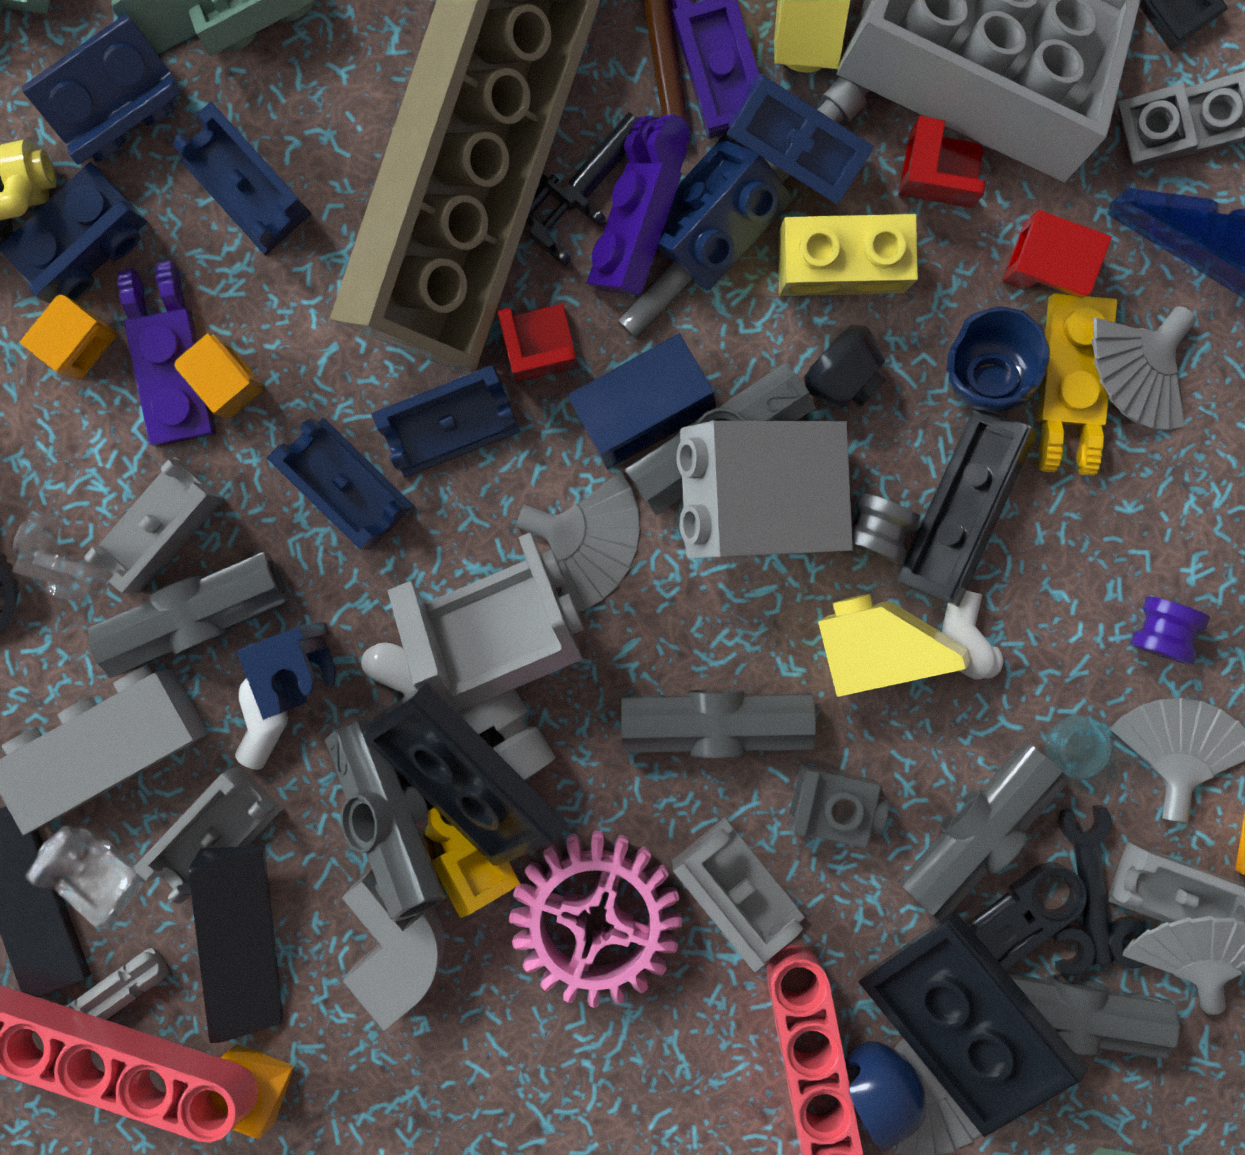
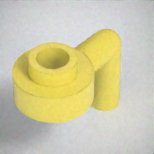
[0,139,57,220]

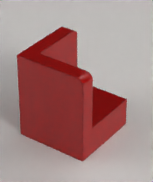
[898,116,986,208]
[1002,210,1112,298]
[498,304,578,382]

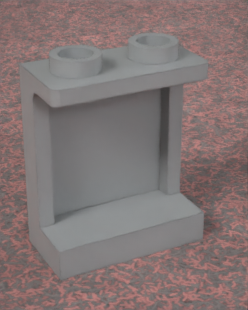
[676,421,853,558]
[387,532,584,713]

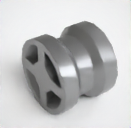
[852,493,921,564]

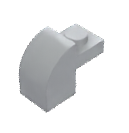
[342,870,445,1031]

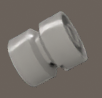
[458,689,556,780]

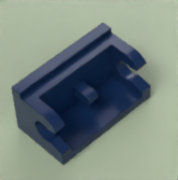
[727,72,874,205]
[174,101,312,256]
[567,333,716,470]
[371,365,521,478]
[267,417,414,550]
[236,622,337,720]

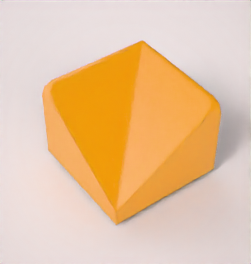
[19,295,117,380]
[174,333,264,419]
[210,1044,295,1139]

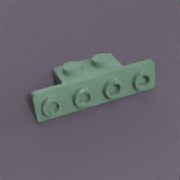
[111,0,317,56]

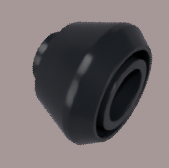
[803,325,886,408]

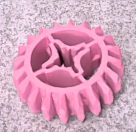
[509,831,682,1008]

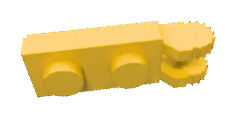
[1037,293,1117,476]

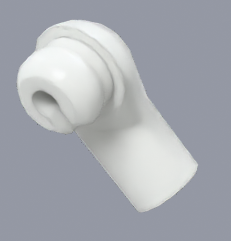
[941,591,1003,680]
[361,642,416,697]
[235,678,288,770]

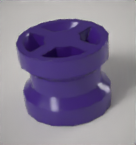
[1130,596,1210,665]

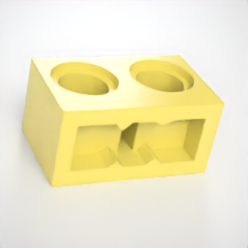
[778,214,918,296]

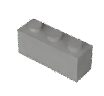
[0,665,209,835]

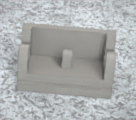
[84,457,224,593]
[132,765,284,904]
[672,818,805,973]
[1107,841,1245,923]

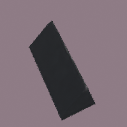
[189,846,283,1043]

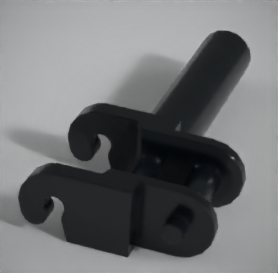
[526,112,638,266]

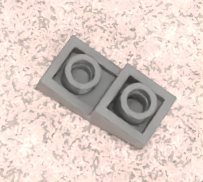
[1117,71,1245,166]

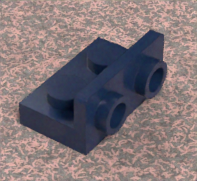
[22,13,182,165]
[656,139,792,290]
[0,162,148,304]

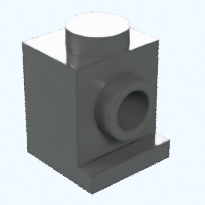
[787,763,889,848]

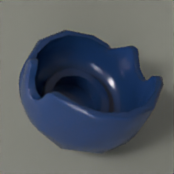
[946,306,1050,413]
[845,1041,927,1152]

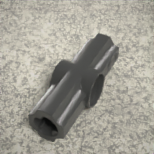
[625,362,816,516]
[87,552,290,678]
[621,689,816,758]
[325,719,446,922]
[898,741,1071,920]
[1008,973,1180,1059]

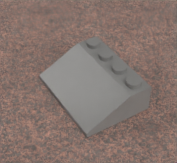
[837,0,1140,183]

